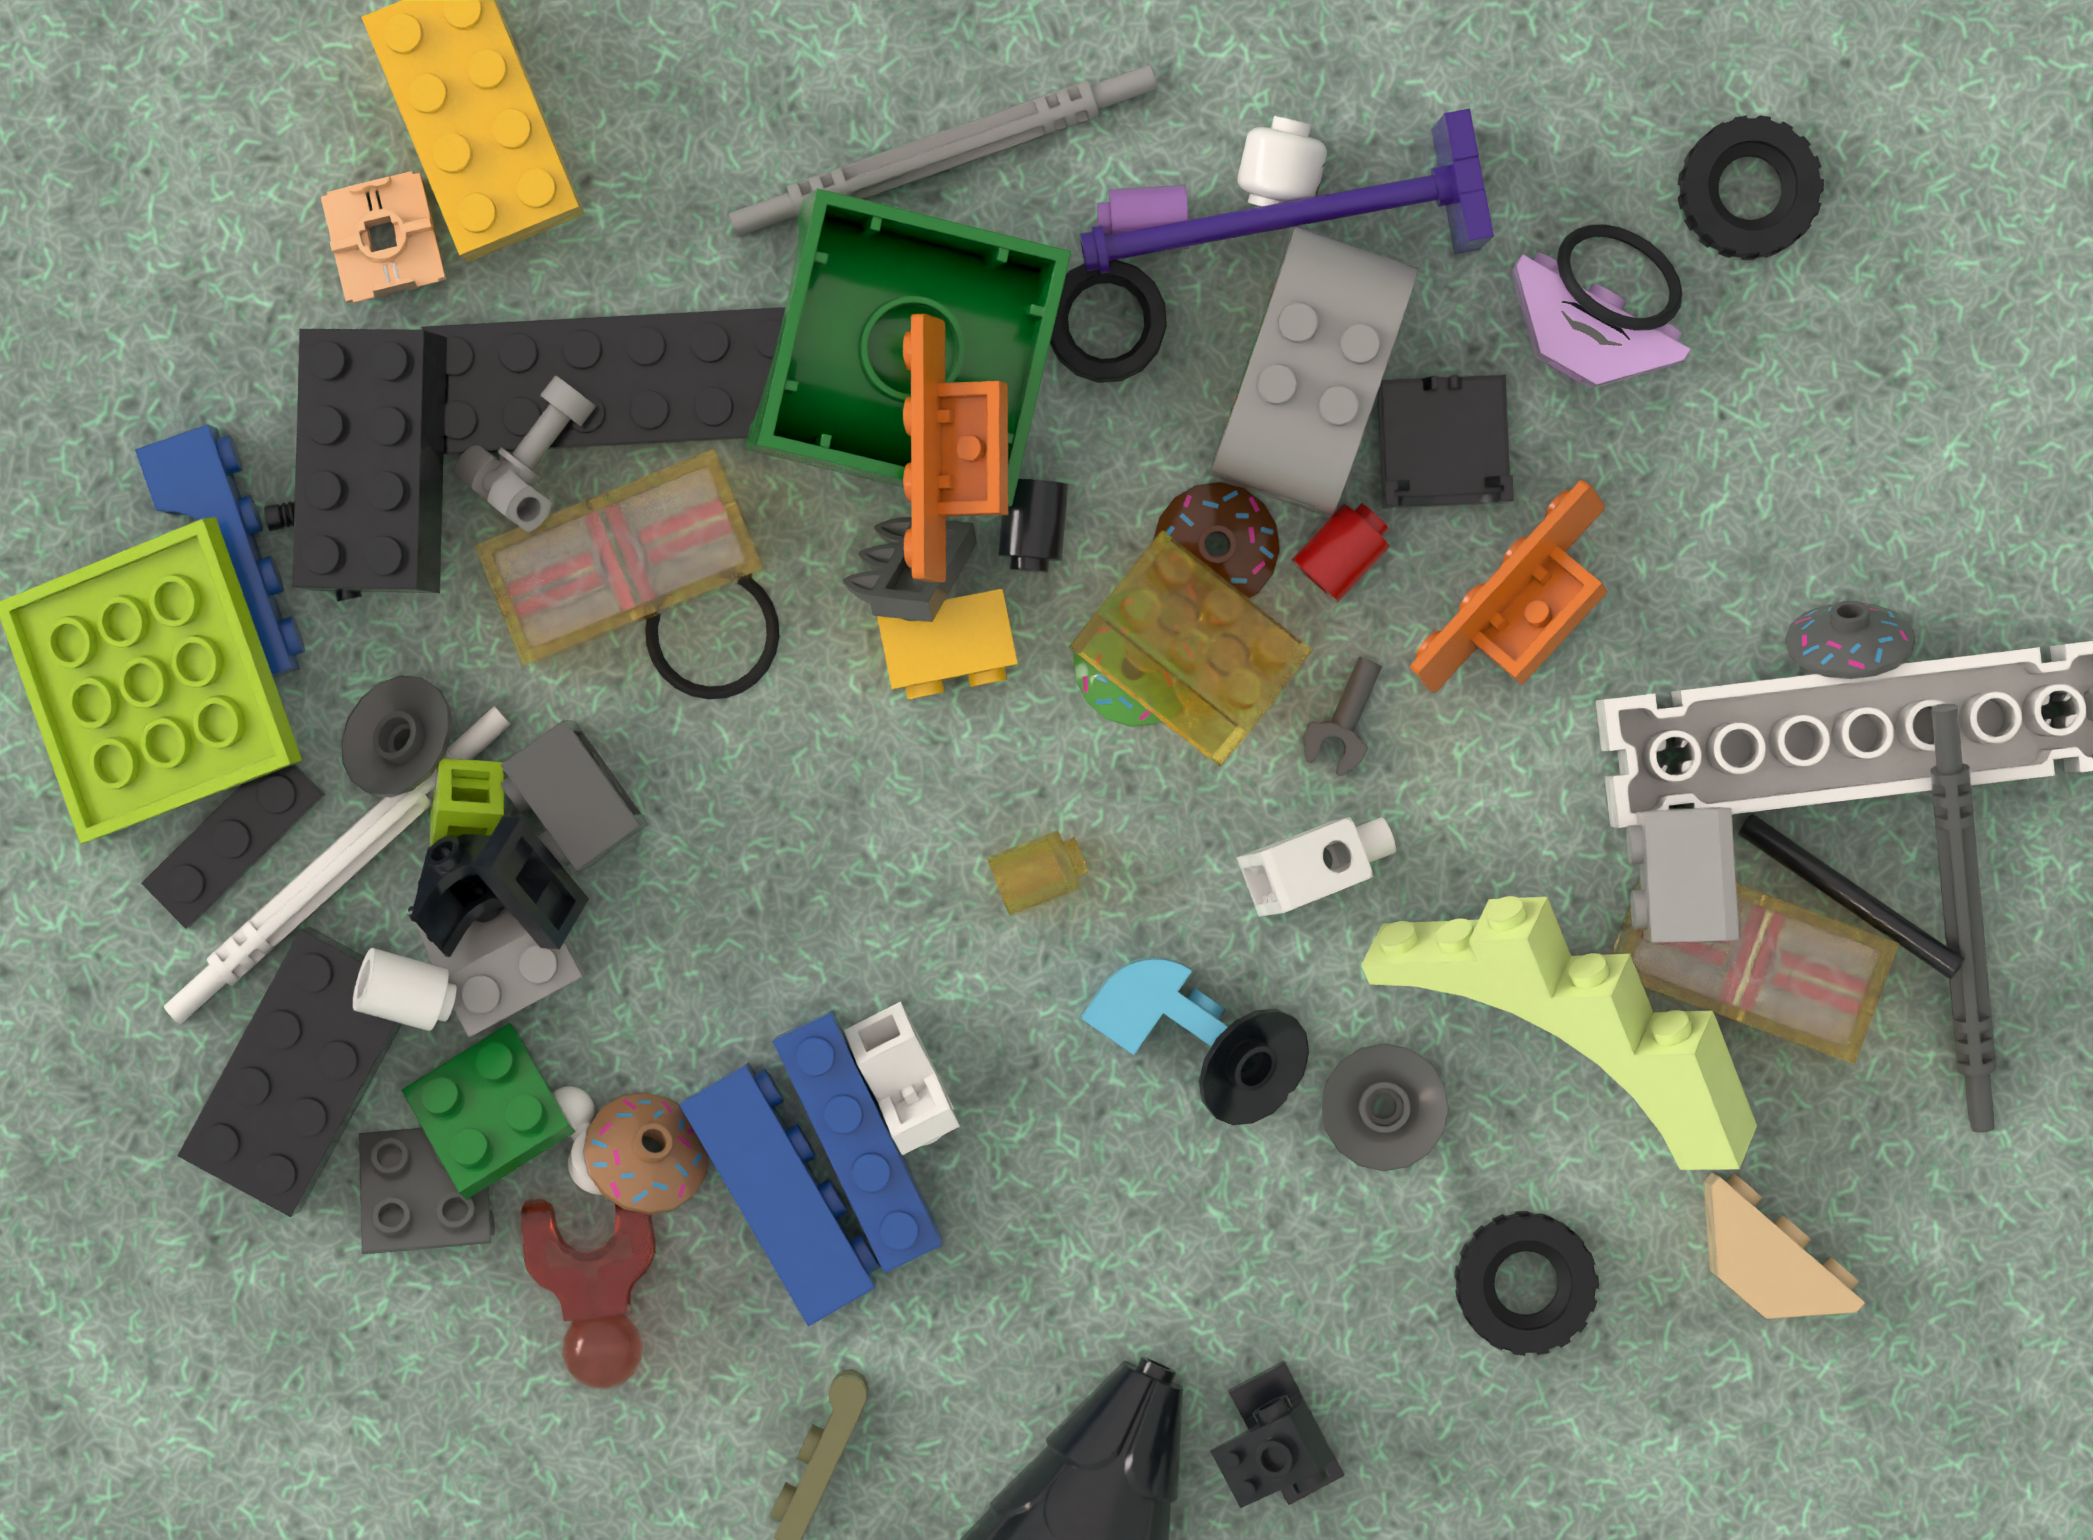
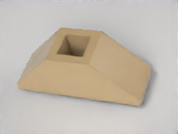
[1703,1172,1865,1319]

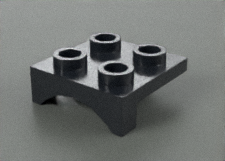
[1378,375,1514,509]

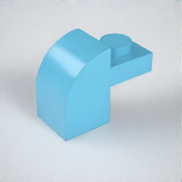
[1081,957,1229,1055]

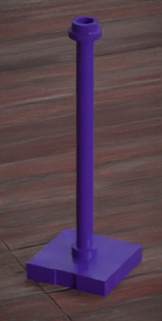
[1080,108,1494,274]

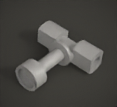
[454,375,596,533]

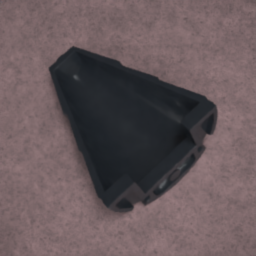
[960,1357,1183,1540]

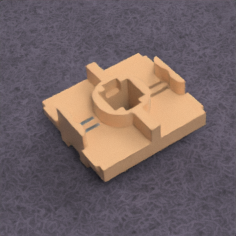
[321,171,447,304]

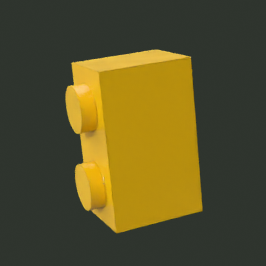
[877,588,1018,700]

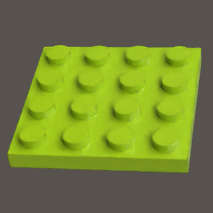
[0,517,303,844]

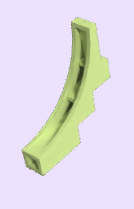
[1361,896,1757,1170]

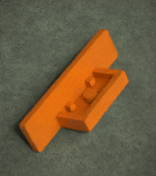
[903,314,1008,583]
[1410,479,1608,693]

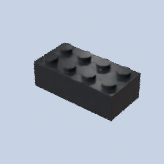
[292,329,447,593]
[177,927,402,1217]

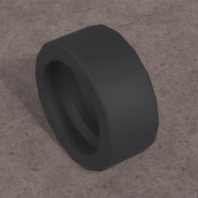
[1050,260,1167,383]

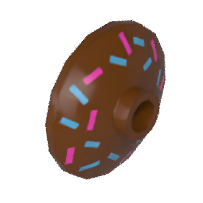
[1153,482,1280,609]

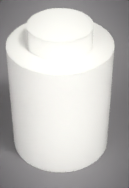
[353,948,457,1031]

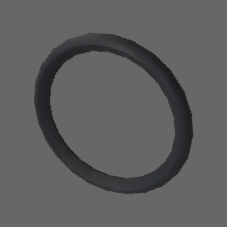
[1557,224,1683,331]
[645,565,780,700]

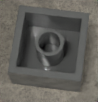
[501,720,649,871]

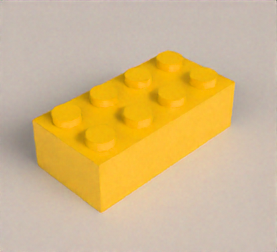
[361,0,585,263]

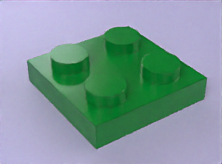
[401,1023,575,1200]

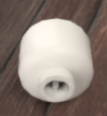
[1238,116,1327,206]

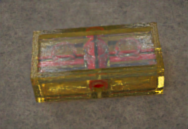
[475,449,766,667]
[1611,875,1899,1064]

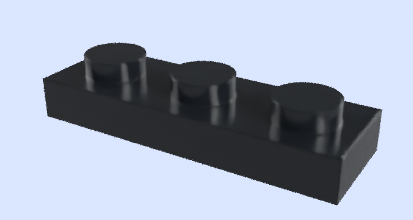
[141,764,325,929]

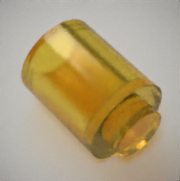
[987,830,1088,917]

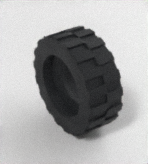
[1677,115,1824,260]
[1454,1211,1599,1356]

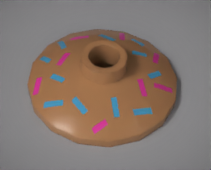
[583,1092,709,1215]

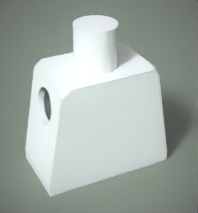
[1236,817,1396,917]

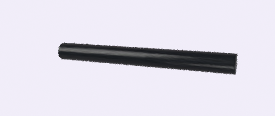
[1738,814,1965,980]

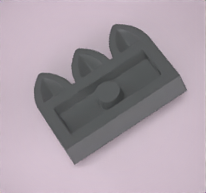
[842,517,977,622]

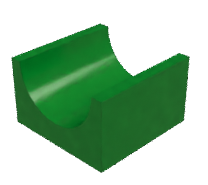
[745,188,1071,507]

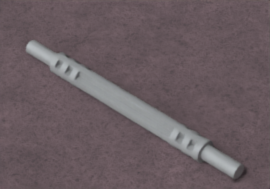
[729,65,1158,237]

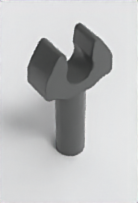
[1303,657,1382,776]

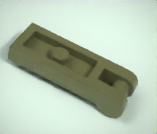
[769,1369,869,1540]

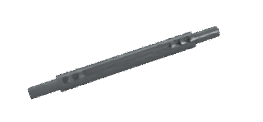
[1930,704,1996,1132]

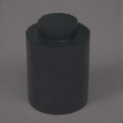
[998,479,1068,573]

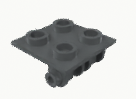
[359,1128,495,1255]

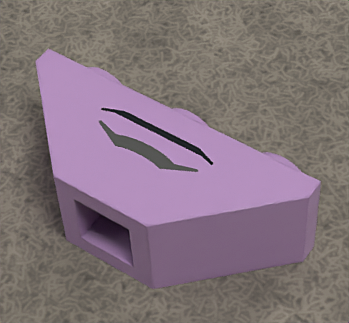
[1511,252,1690,389]

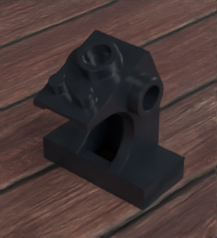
[408,816,589,957]
[1210,1361,1345,1508]

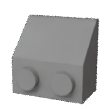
[1627,807,1739,943]
[416,907,588,1037]

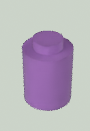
[1097,185,1189,250]

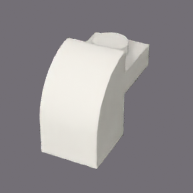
[843,1002,960,1155]

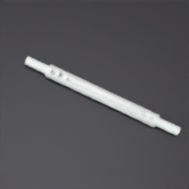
[164,705,511,1025]

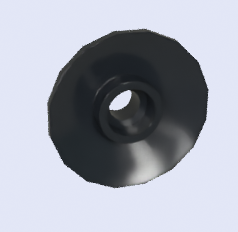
[1199,1009,1309,1125]

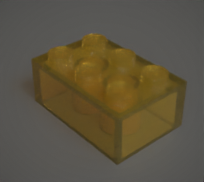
[1069,530,1313,767]

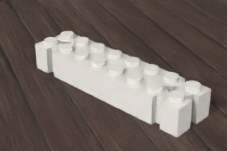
[1595,641,2093,828]

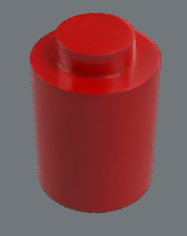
[1291,503,1390,603]

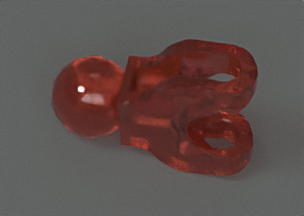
[521,1198,657,1390]

